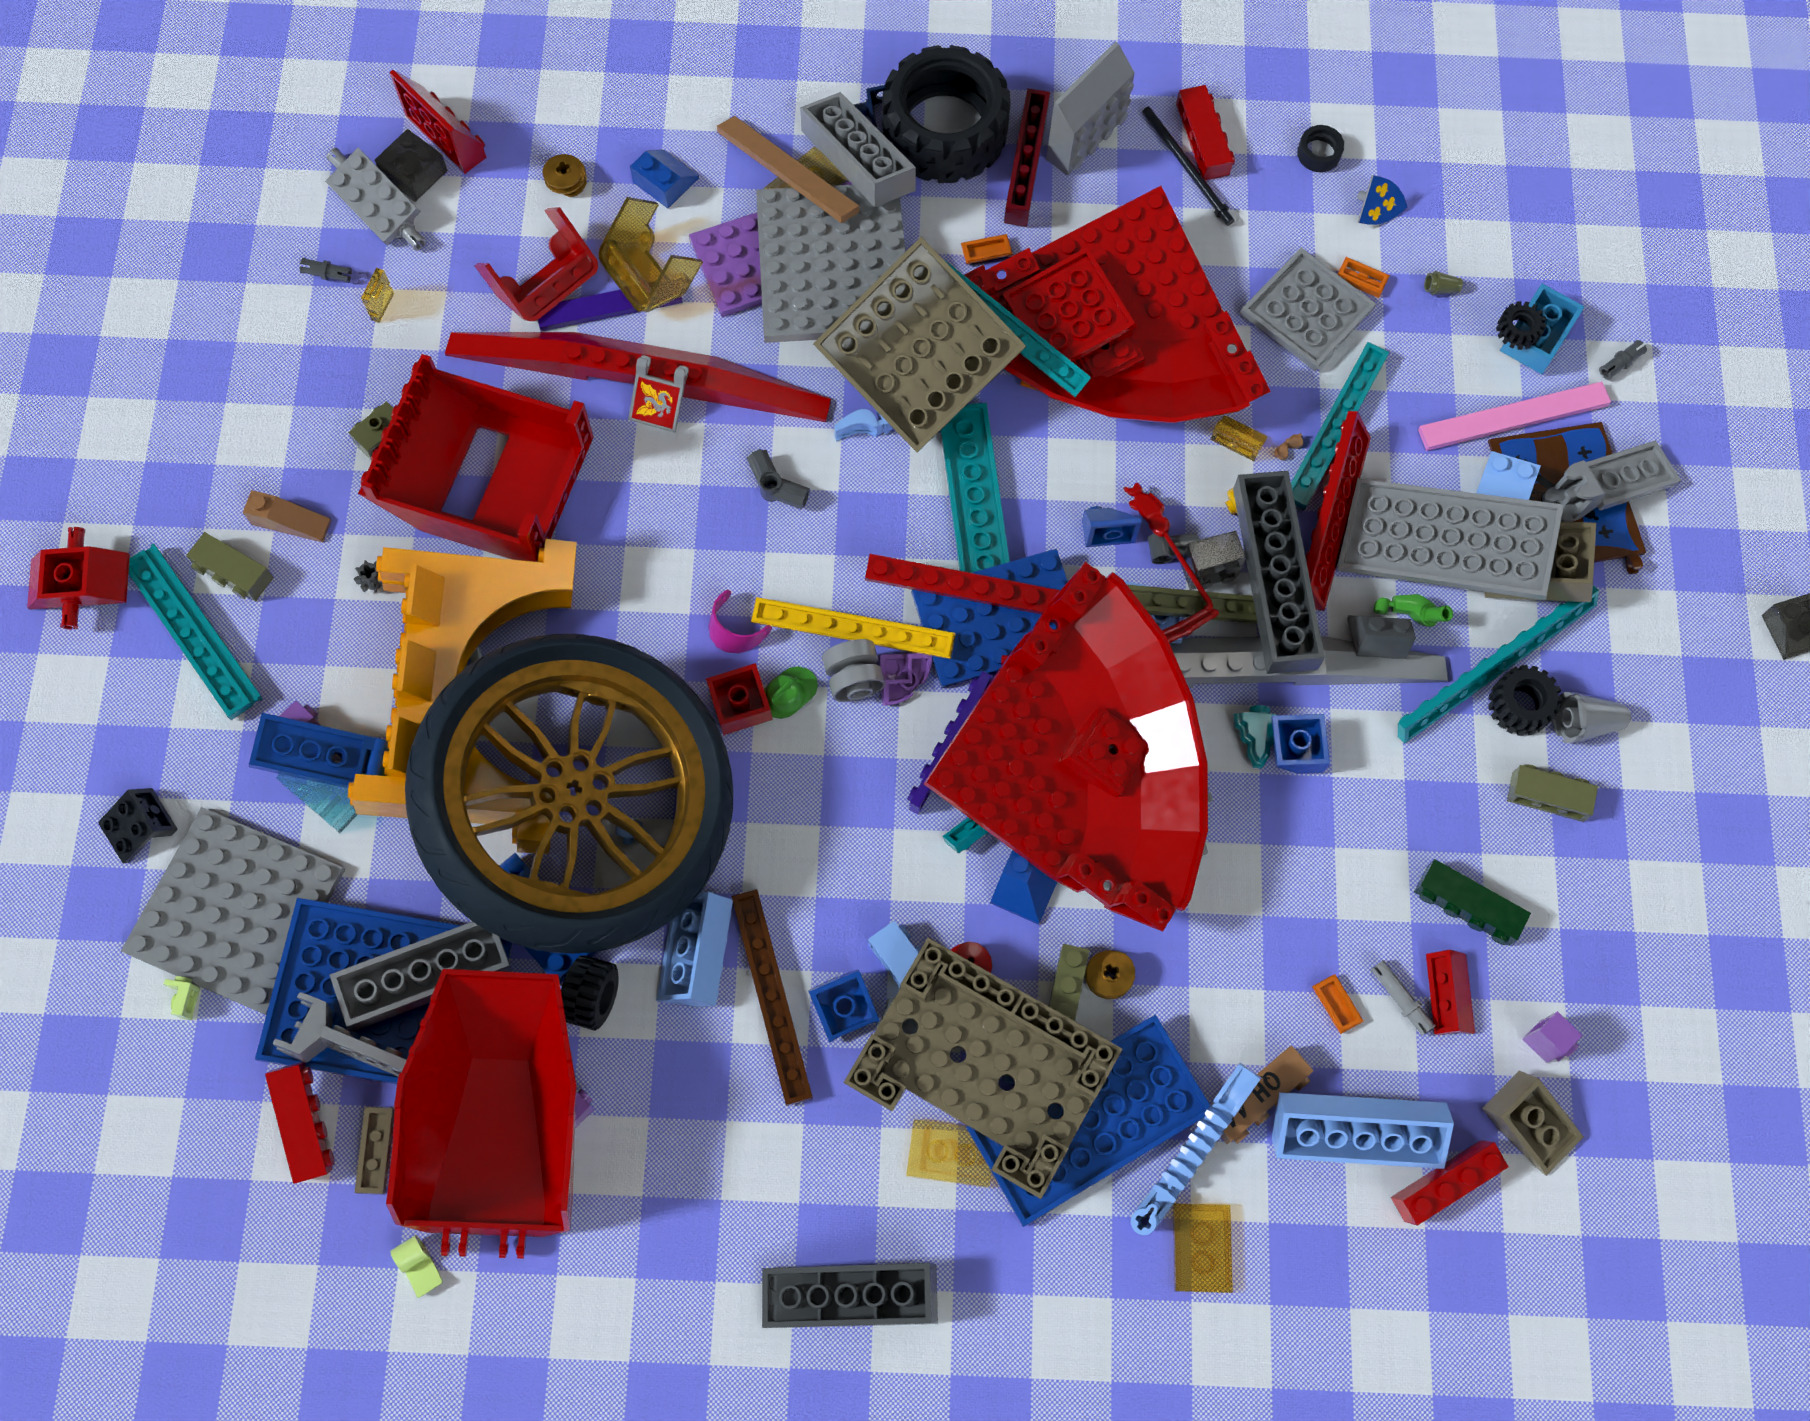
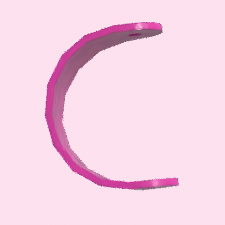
[708,589,772,654]

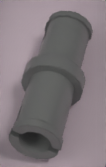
[299,258,352,283]
[1599,340,1647,380]

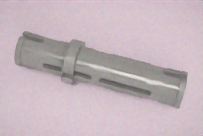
[1370,960,1436,1036]

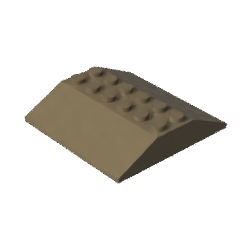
[813,236,1026,453]

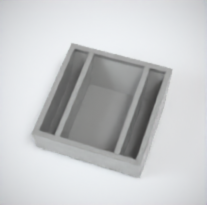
[1046,42,1135,176]

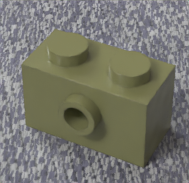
[348,401,393,460]

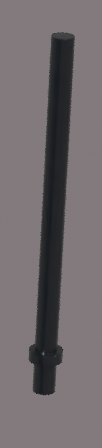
[1142,106,1235,226]

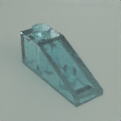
[276,774,357,834]

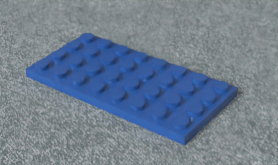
[966,1014,1210,1227]

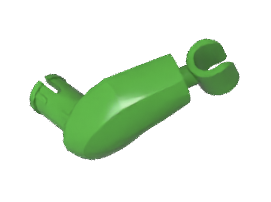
[1373,594,1453,627]

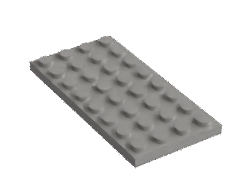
[1338,478,1564,600]

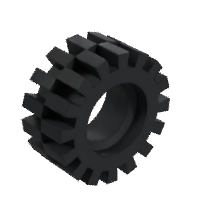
[1496,301,1546,350]

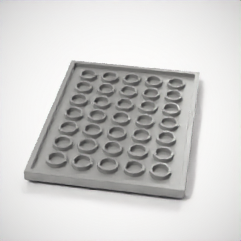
[756,185,905,343]

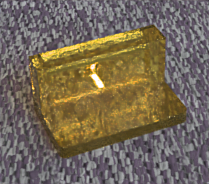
[1210,416,1267,461]

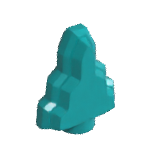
[1233,705,1276,769]

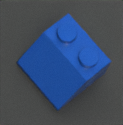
[630,150,699,209]
[1271,714,1330,774]

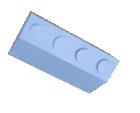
[656,892,733,1007]

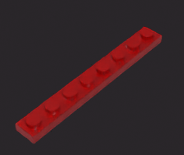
[864,554,1060,615]

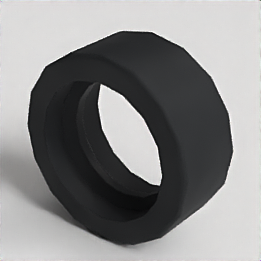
[1297,125,1344,172]

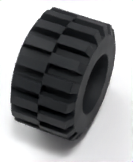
[1488,665,1562,736]
[561,955,619,1031]

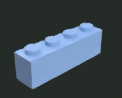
[868,921,921,988]

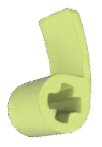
[390,1235,443,1298]

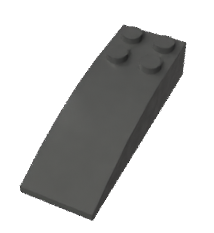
[762,1263,938,1328]

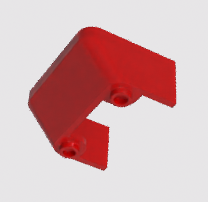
[474,207,598,321]

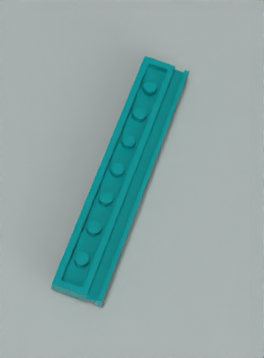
[128,543,263,720]

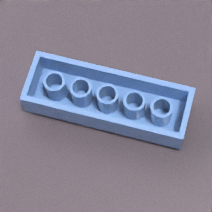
[1272,1092,1454,1169]

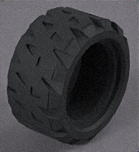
[882,45,1011,183]

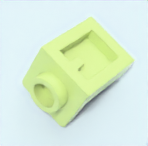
[163,976,200,1020]

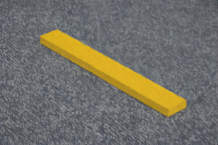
[751,597,956,659]

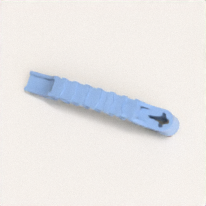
[1131,1062,1261,1235]

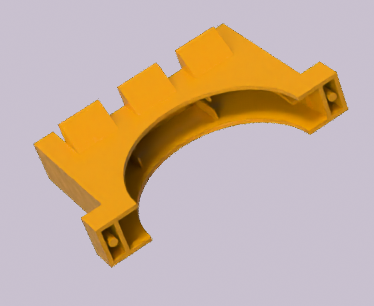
[348,539,577,855]

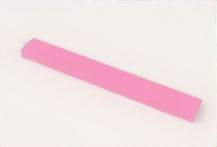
[1418,381,1611,451]

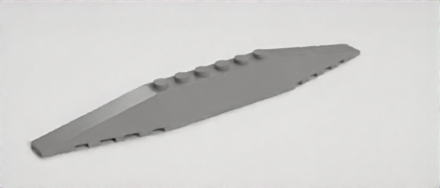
[1169,636,1448,688]

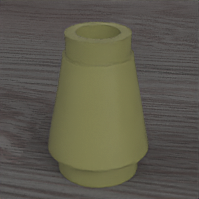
[1424,271,1463,295]

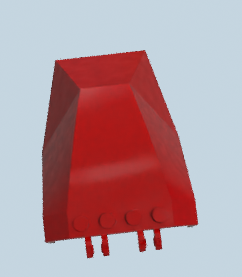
[386,969,577,1259]

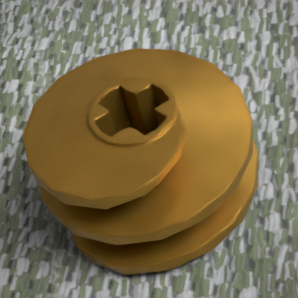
[542,154,587,197]
[1085,950,1135,1000]

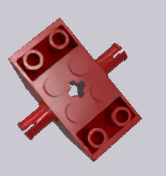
[27,527,130,630]

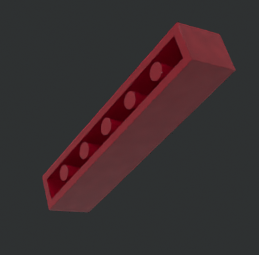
[1004,88,1050,227]

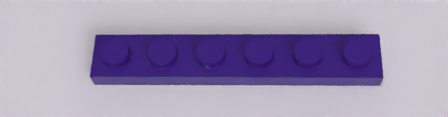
[907,671,992,815]

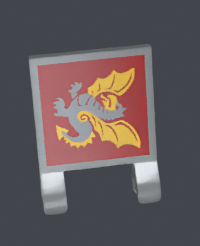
[628,355,689,433]

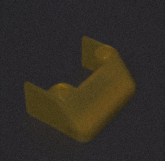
[599,197,703,312]

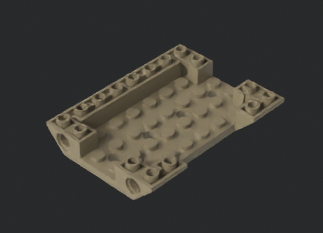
[843,938,1122,1199]

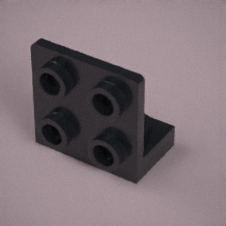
[98,788,178,863]

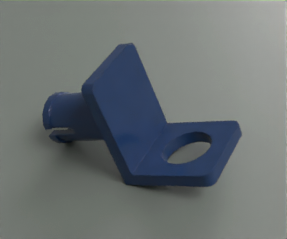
[853,85,885,127]

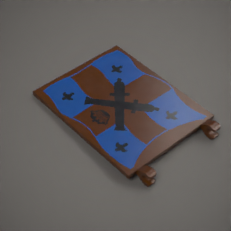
[1488,422,1646,574]

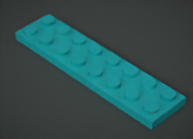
[940,403,1010,573]

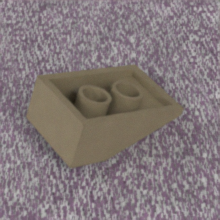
[1482,1071,1583,1176]

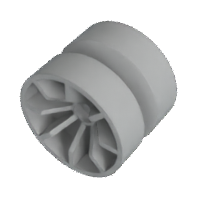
[822,639,886,702]

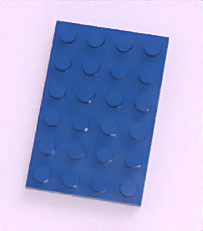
[911,548,1068,688]

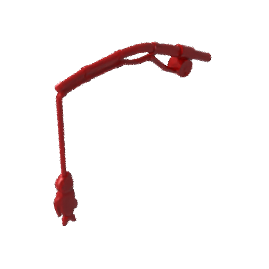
[1001,482,1219,665]

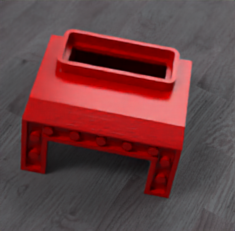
[358,354,594,562]

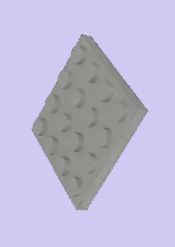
[1240,247,1376,371]

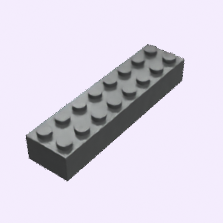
[1233,471,1325,674]

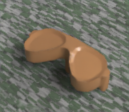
[1274,433,1303,461]

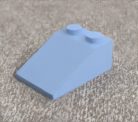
[1477,451,1541,500]

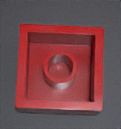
[706,663,773,735]

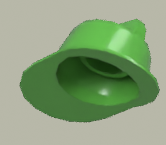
[764,666,818,719]

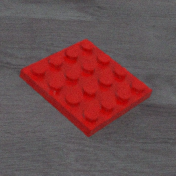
[1002,247,1136,362]

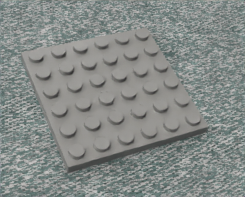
[121,807,345,1015]

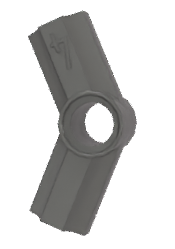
[747,449,810,510]

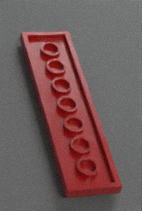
[1305,411,1371,611]

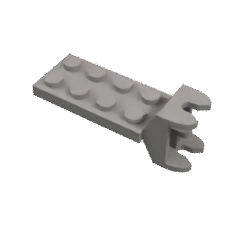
[1542,440,1682,522]
[273,992,407,1077]

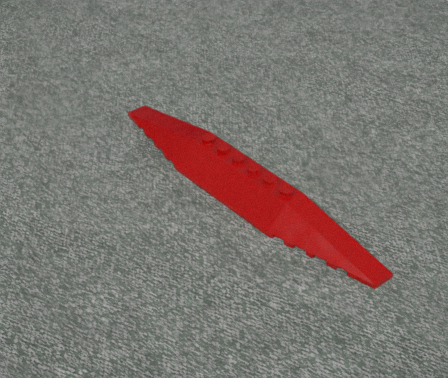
[445,332,831,422]

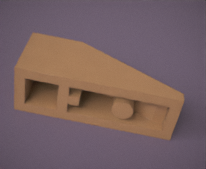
[243,490,331,543]

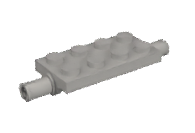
[325,148,426,251]

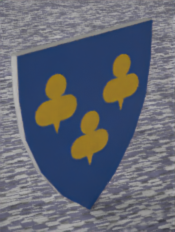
[1357,175,1407,225]

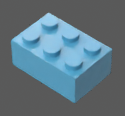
[1500,283,1585,374]

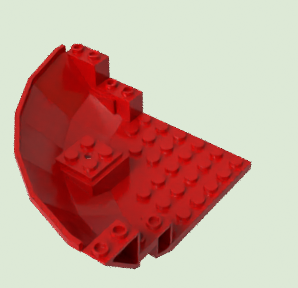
[964,186,1271,423]
[924,562,1208,932]

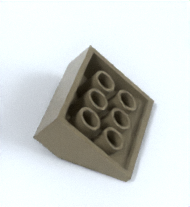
[1485,522,1596,602]

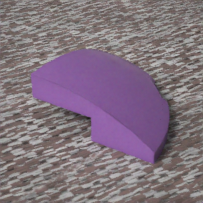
[878,653,932,706]

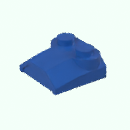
[808,969,880,1043]

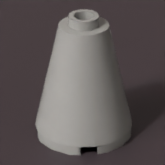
[1553,692,1631,744]

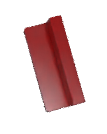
[1426,950,1475,1035]

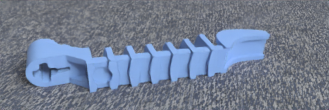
[834,409,894,442]

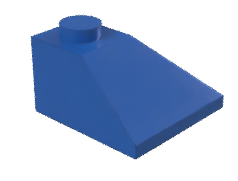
[1082,506,1142,547]
[990,850,1057,925]

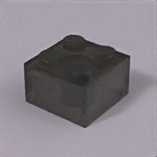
[375,129,448,202]
[1180,531,1246,590]

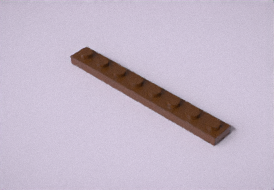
[731,889,813,1107]

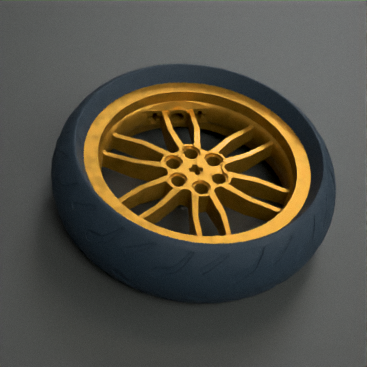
[405,633,733,954]

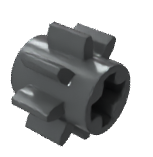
[354,560,383,593]

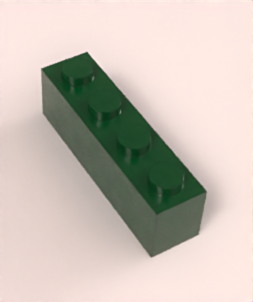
[1414,859,1531,946]

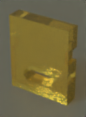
[361,268,394,323]

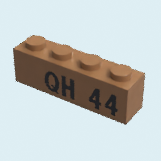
[1221,1045,1314,1144]

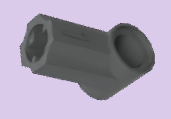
[1148,533,1200,564]

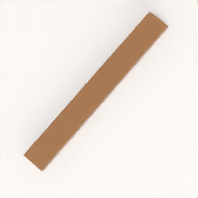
[717,116,860,223]

